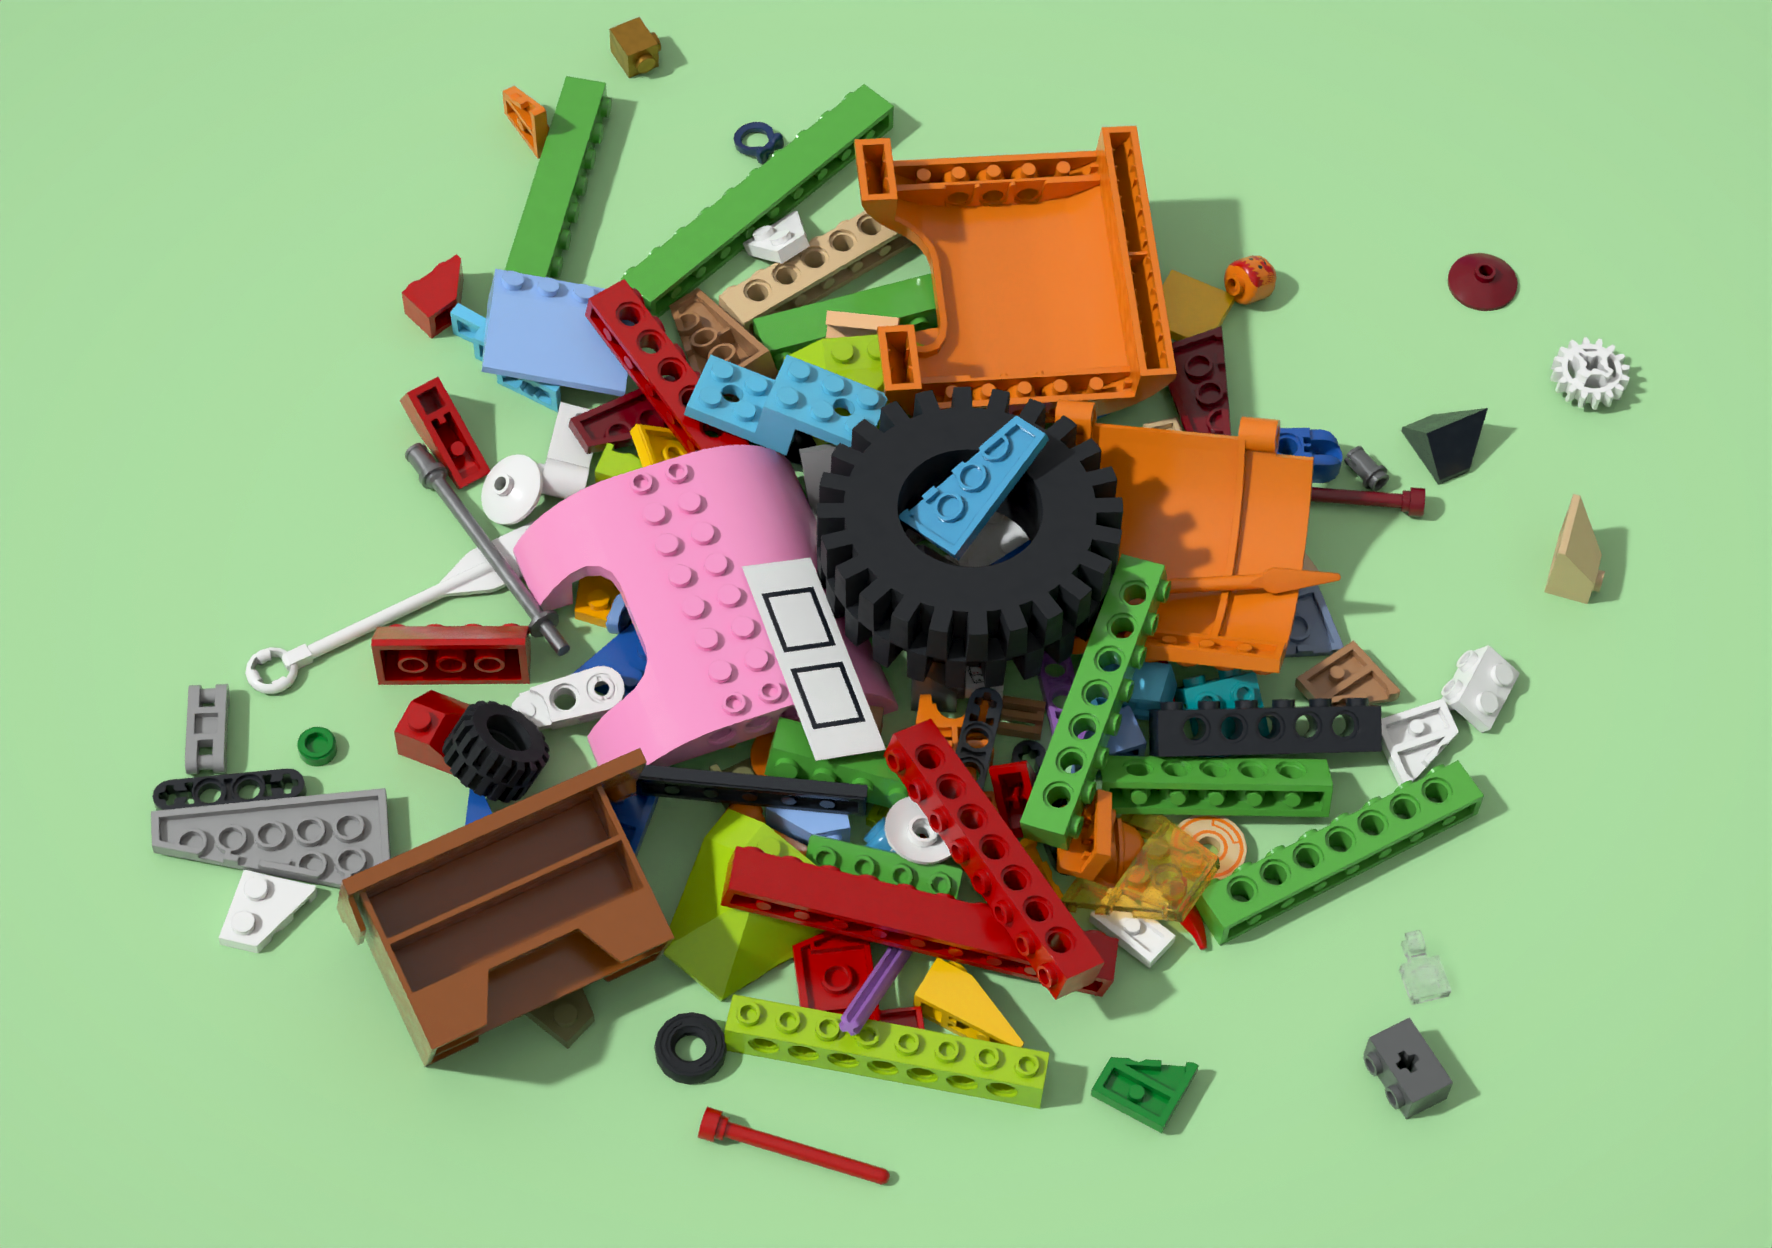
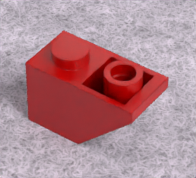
[402,254,464,339]

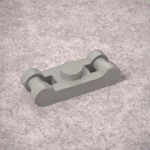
[185,684,230,774]

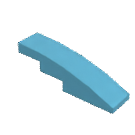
[450,303,561,413]

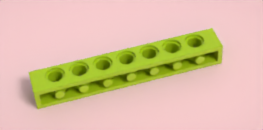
[724,994,1050,1109]

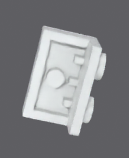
[1441,645,1520,733]

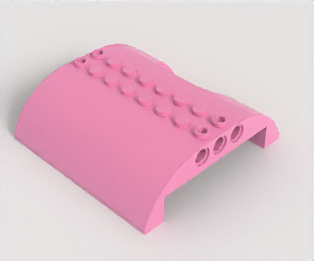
[513,445,898,796]

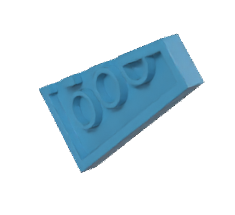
[899,415,1049,561]

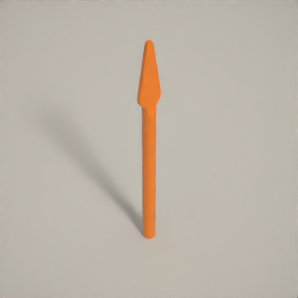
[1167,567,1341,594]

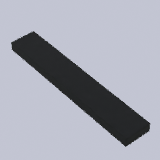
[635,765,868,816]

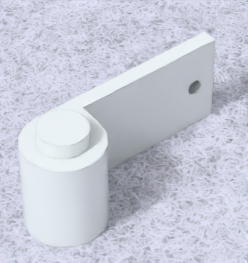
[538,402,593,499]

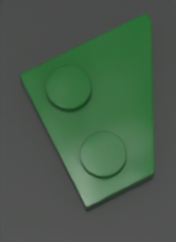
[1091,1057,1199,1133]

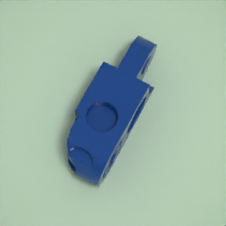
[1277,428,1343,483]

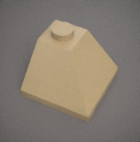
[1544,494,1605,604]

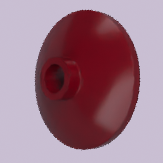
[1447,253,1518,311]

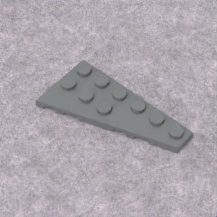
[151,788,391,888]

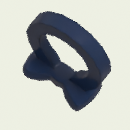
[734,122,784,165]

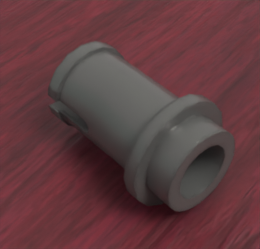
[1344,446,1389,491]

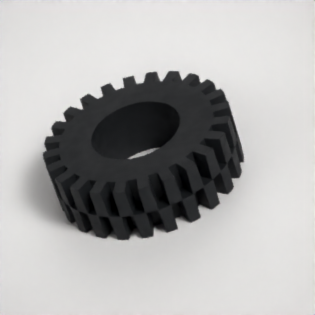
[817,387,1123,688]

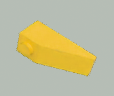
[913,957,1024,1048]

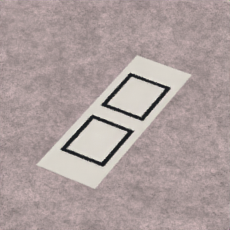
[742,557,886,761]

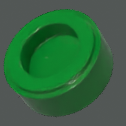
[297,727,337,767]

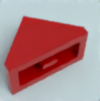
[989,761,1037,838]

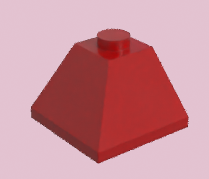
[394,690,470,775]

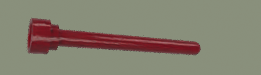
[1311,487,1425,517]

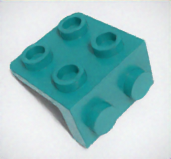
[1175,669,1270,758]

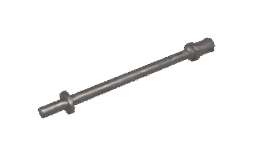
[405,443,570,656]

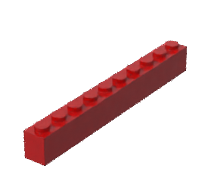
[720,846,1119,997]

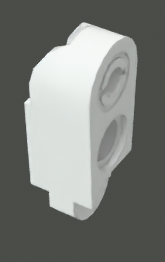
[511,666,625,730]

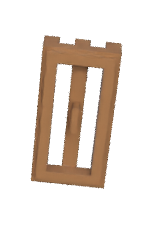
[987,695,1046,741]

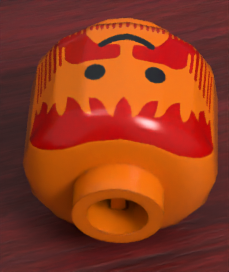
[1224,255,1276,305]

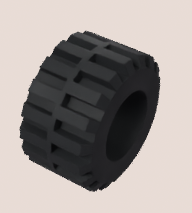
[442,700,550,803]

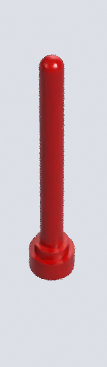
[698,1107,890,1185]

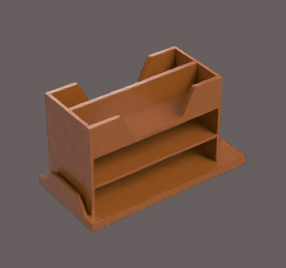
[337,748,675,1067]

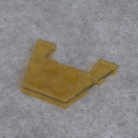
[1061,814,1220,922]

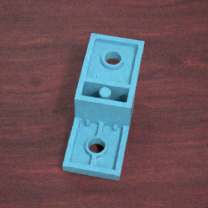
[684,354,888,455]

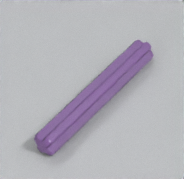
[839,946,913,1036]

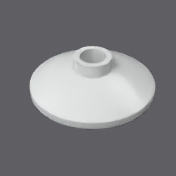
[481,454,543,525]
[884,796,951,865]

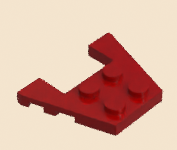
[792,931,925,1030]

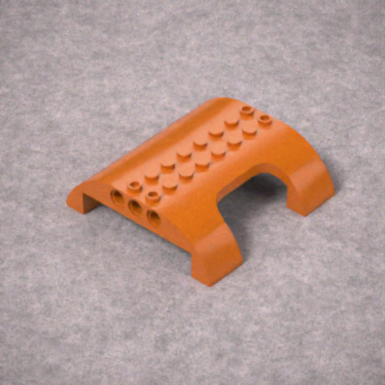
[854,126,1177,423]

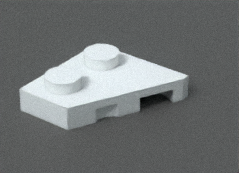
[743,210,810,264]
[1381,698,1459,786]
[219,870,318,953]

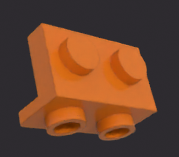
[1057,789,1116,881]

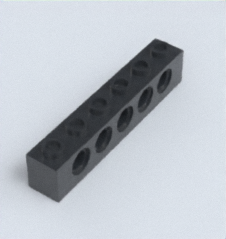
[1149,698,1382,757]

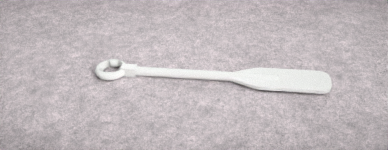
[245,520,536,694]

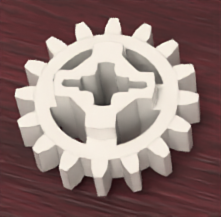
[1550,337,1630,410]

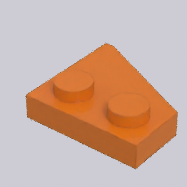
[502,86,549,158]

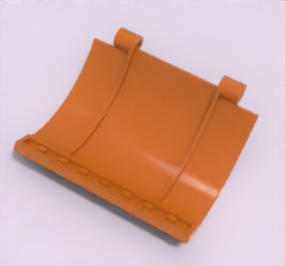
[1028,399,1314,675]

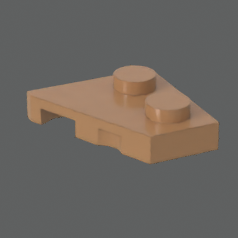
[1295,640,1400,705]

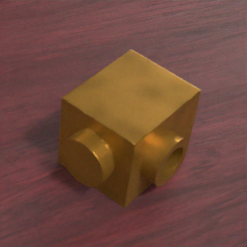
[609,17,661,78]

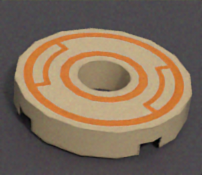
[1170,815,1247,886]

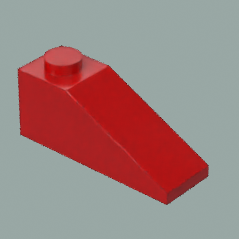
[400,377,491,489]

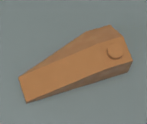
[669,288,778,397]

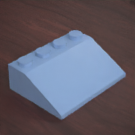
[481,269,634,396]

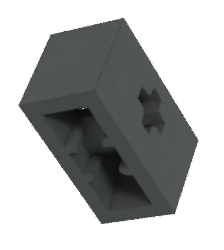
[1363,1017,1453,1119]

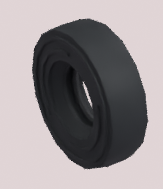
[654,1012,727,1085]

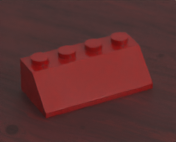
[371,623,531,685]

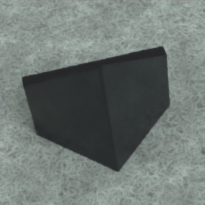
[1401,408,1488,485]

